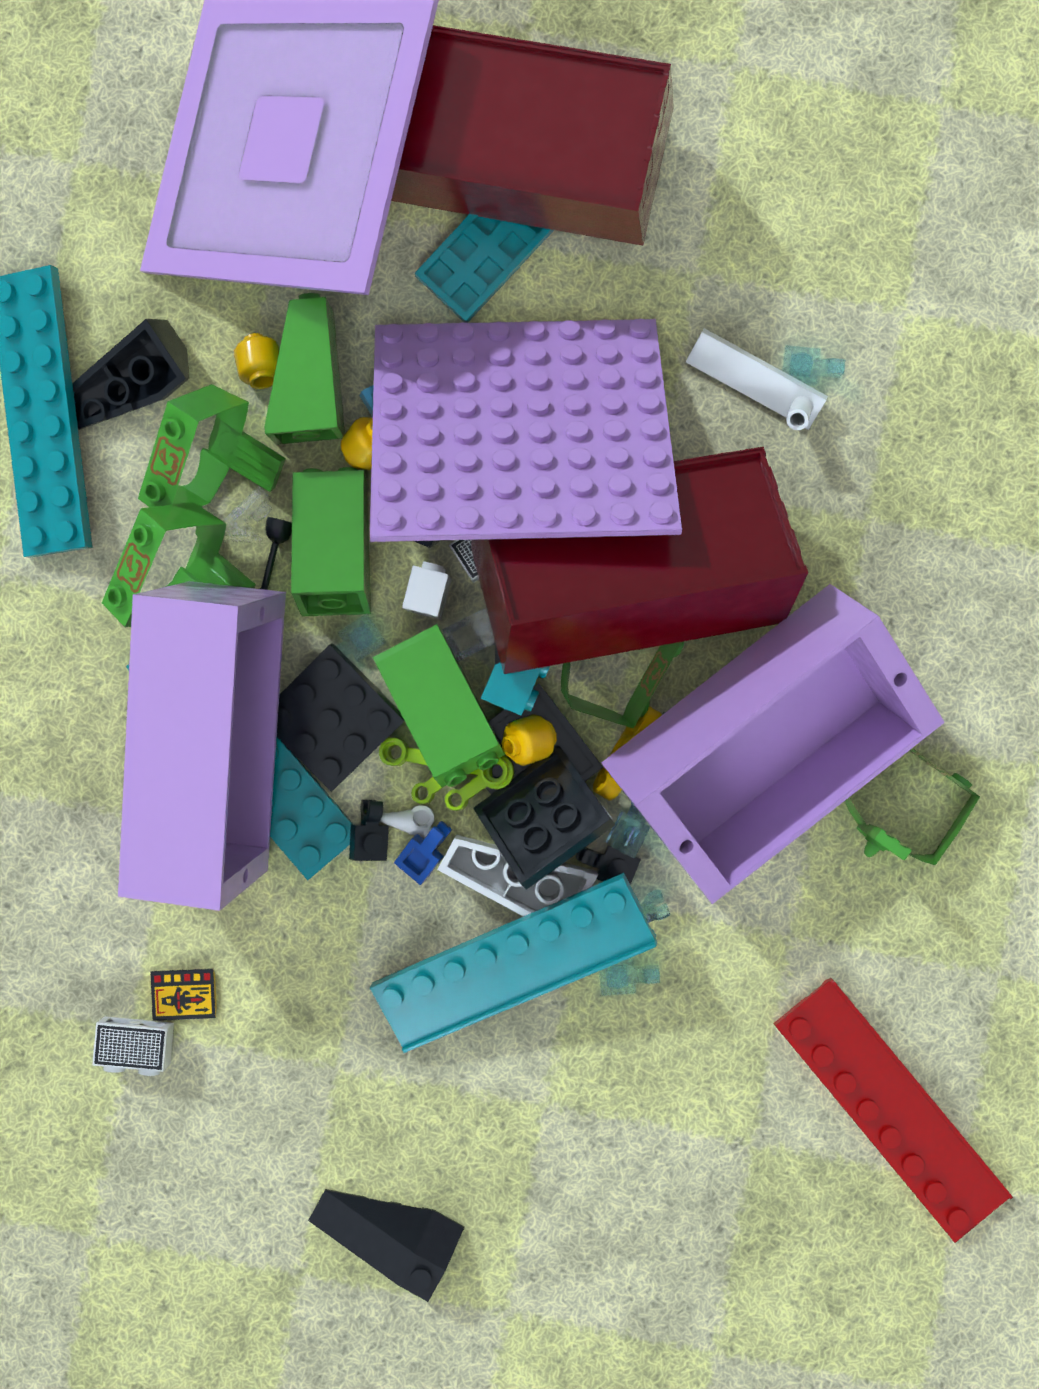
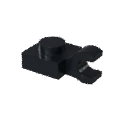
[349,800,389,861]
[576,845,641,885]

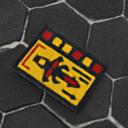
[150,969,217,1021]

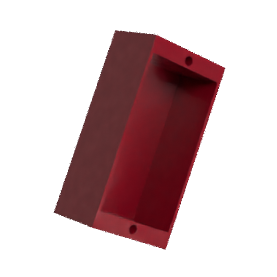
[391,25,674,246]
[471,446,809,674]

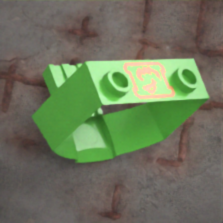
[138,384,286,507]
[102,502,256,627]
[561,642,684,728]
[844,748,980,865]

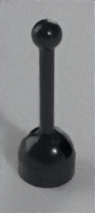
[260,516,292,590]

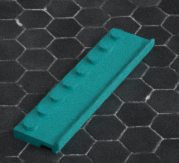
[370,873,657,1053]

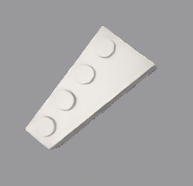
[437,835,598,916]

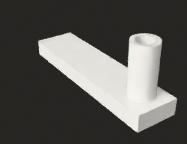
[686,328,828,430]

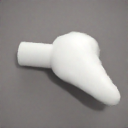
[380,804,434,839]

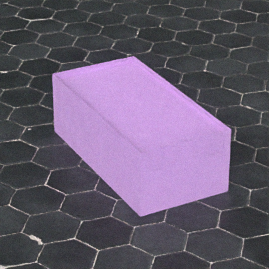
[118,581,286,911]
[601,584,945,904]

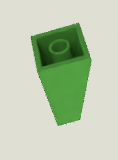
[264,293,345,445]
[291,467,371,616]
[373,624,505,787]

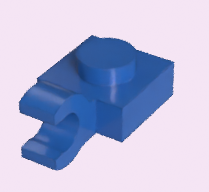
[394,821,452,885]

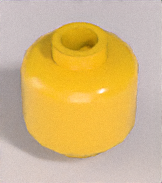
[234,333,279,389]
[340,417,373,470]
[502,714,557,766]

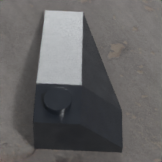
[72,319,189,430]
[308,1189,465,1302]

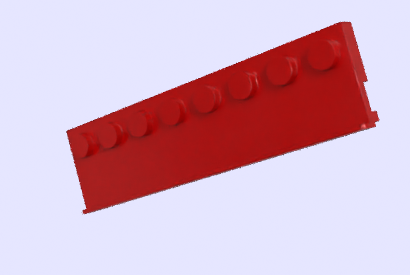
[773,977,1013,1243]

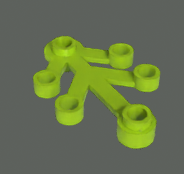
[379,738,514,811]

